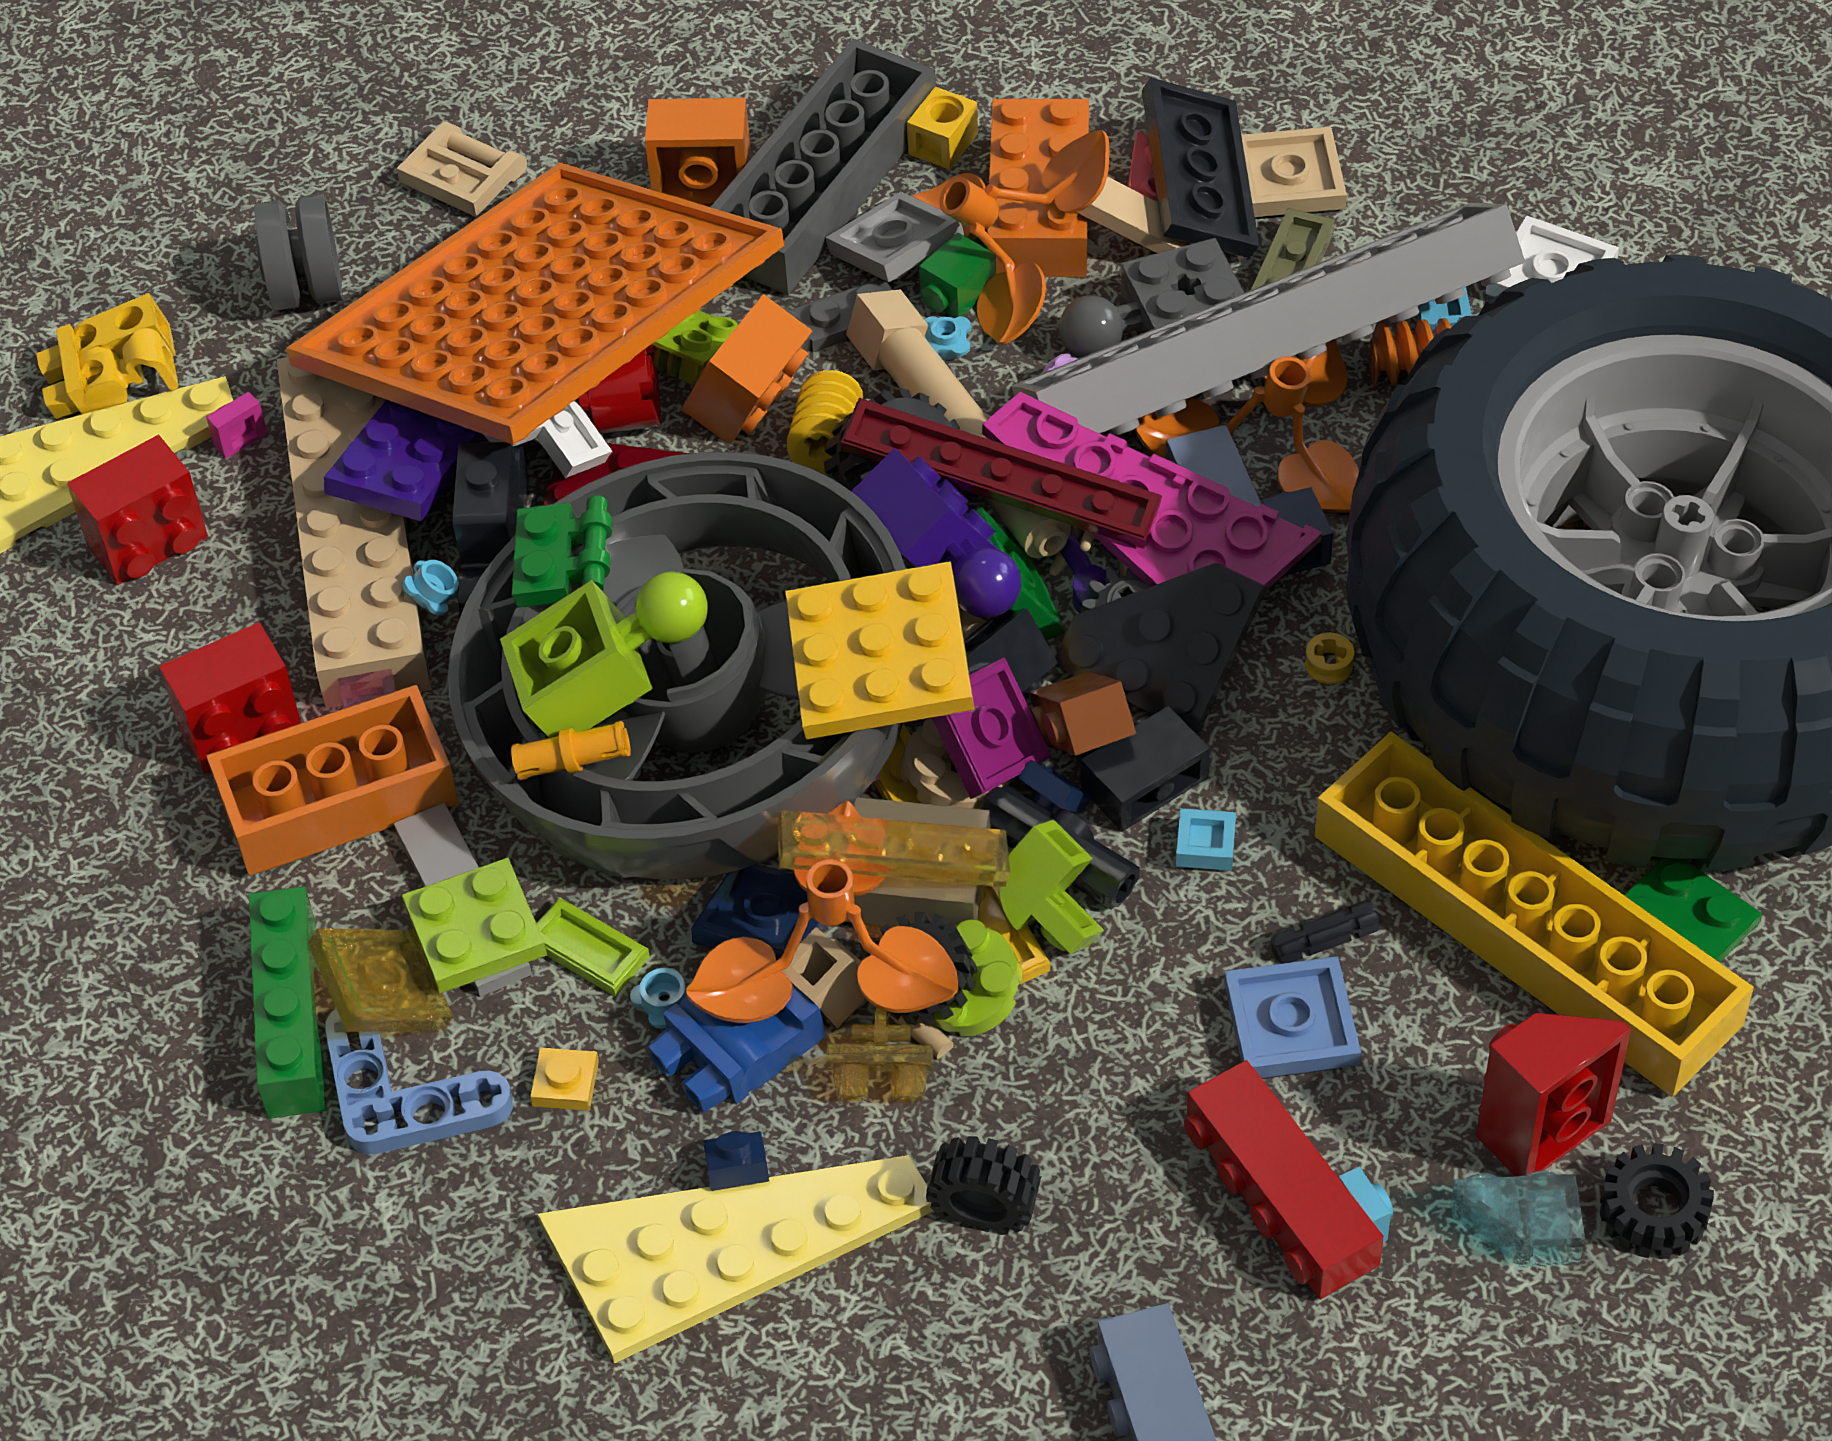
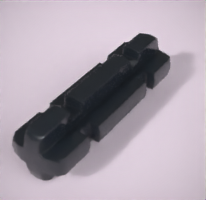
[1271,900,1380,964]

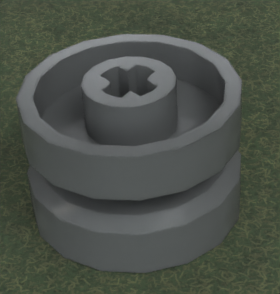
[254,193,343,312]

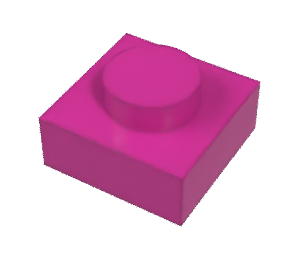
[206,391,268,459]

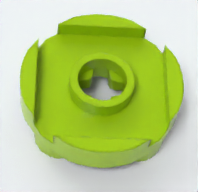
[933,919,1022,1036]

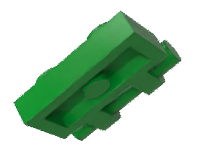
[512,495,612,608]

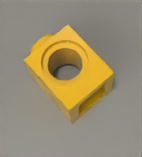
[907,87,978,170]

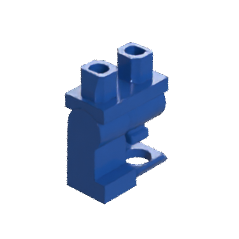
[647,982,826,1113]

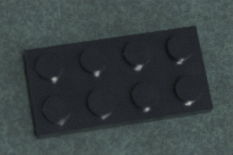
[1142,77,1259,258]

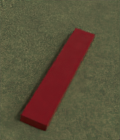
[841,398,1162,549]

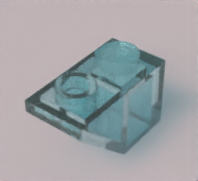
[1450,1171,1585,1268]

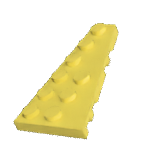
[0,376,233,553]

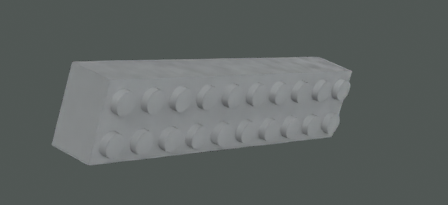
[1011,203,1525,435]

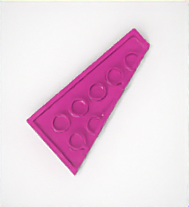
[982,392,1323,589]

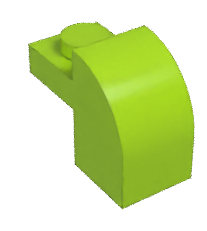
[999,819,1104,954]

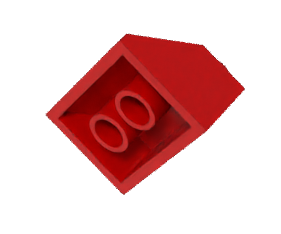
[1476,1013,1631,1185]

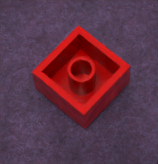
[67,434,208,585]
[159,622,301,773]

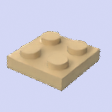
[1241,127,1347,217]

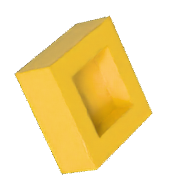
[530,1048,599,1111]

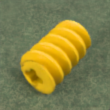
[787,370,863,476]

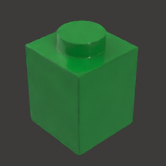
[919,232,996,318]

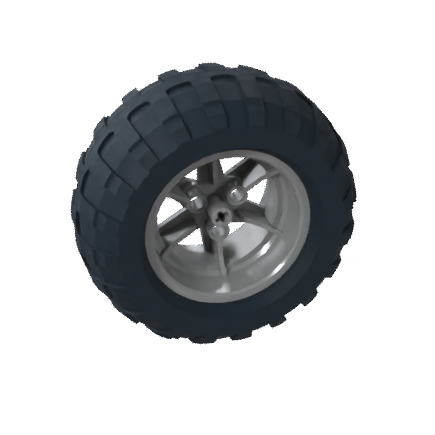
[1346,255,1832,871]

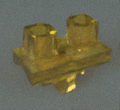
[826,1008,935,1102]

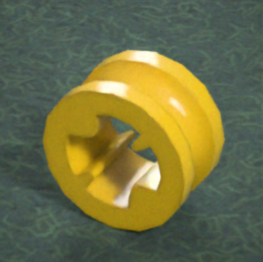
[1305,632,1355,684]

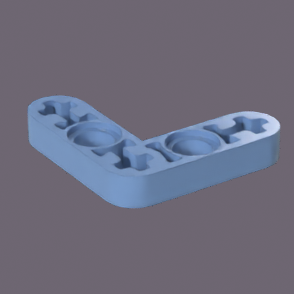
[325,1003,513,1155]

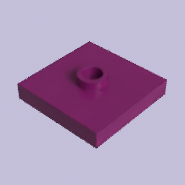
[931,657,1052,799]

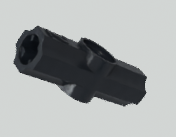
[981,785,1140,910]

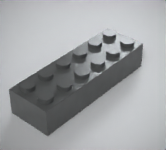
[711,39,936,295]

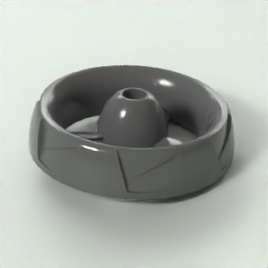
[448,452,906,879]

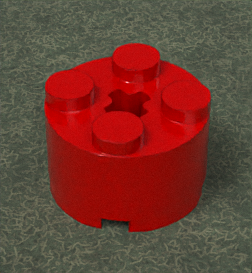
[579,344,661,434]

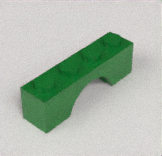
[249,886,326,1119]

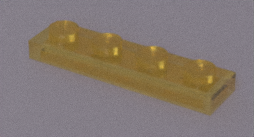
[777,810,1010,887]

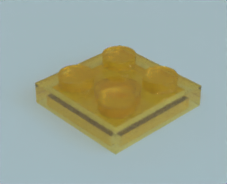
[308,928,454,1032]

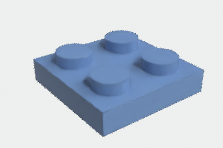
[1224,956,1361,1078]

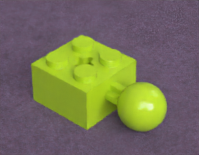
[500,571,708,738]

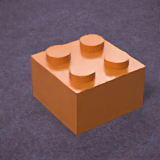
[645,98,752,207]
[681,294,812,443]

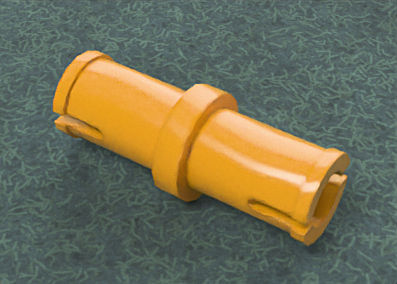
[511,721,631,780]

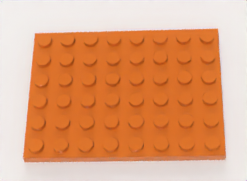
[286,162,784,445]

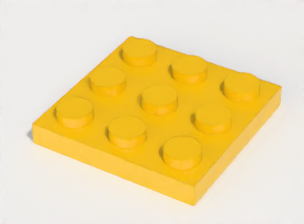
[786,561,975,740]

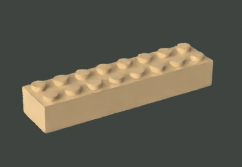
[277,357,432,708]

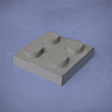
[825,192,964,282]

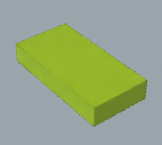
[536,897,650,997]

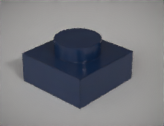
[1019,760,1093,814]
[703,1131,769,1191]

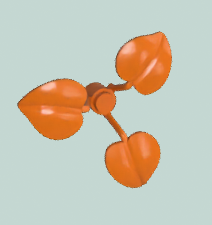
[912,130,1109,345]
[1134,339,1359,513]
[686,800,958,1023]

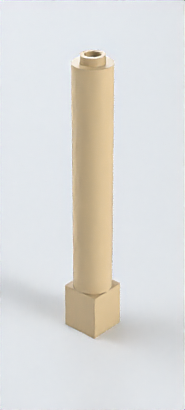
[846,289,1071,558]

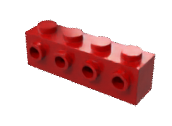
[1184,1060,1384,1300]

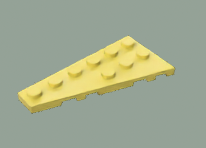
[538,1155,933,1363]

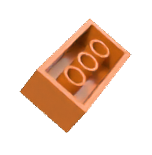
[987,98,1089,277]
[206,685,459,876]

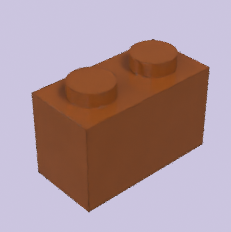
[1029,671,1137,755]

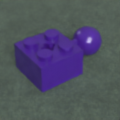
[851,448,1021,618]

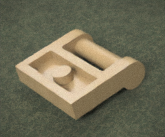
[397,121,527,217]

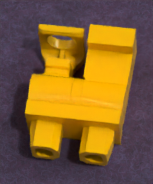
[36,293,178,419]

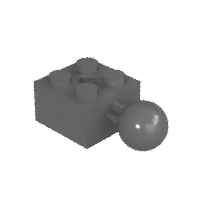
[1059,238,1244,358]

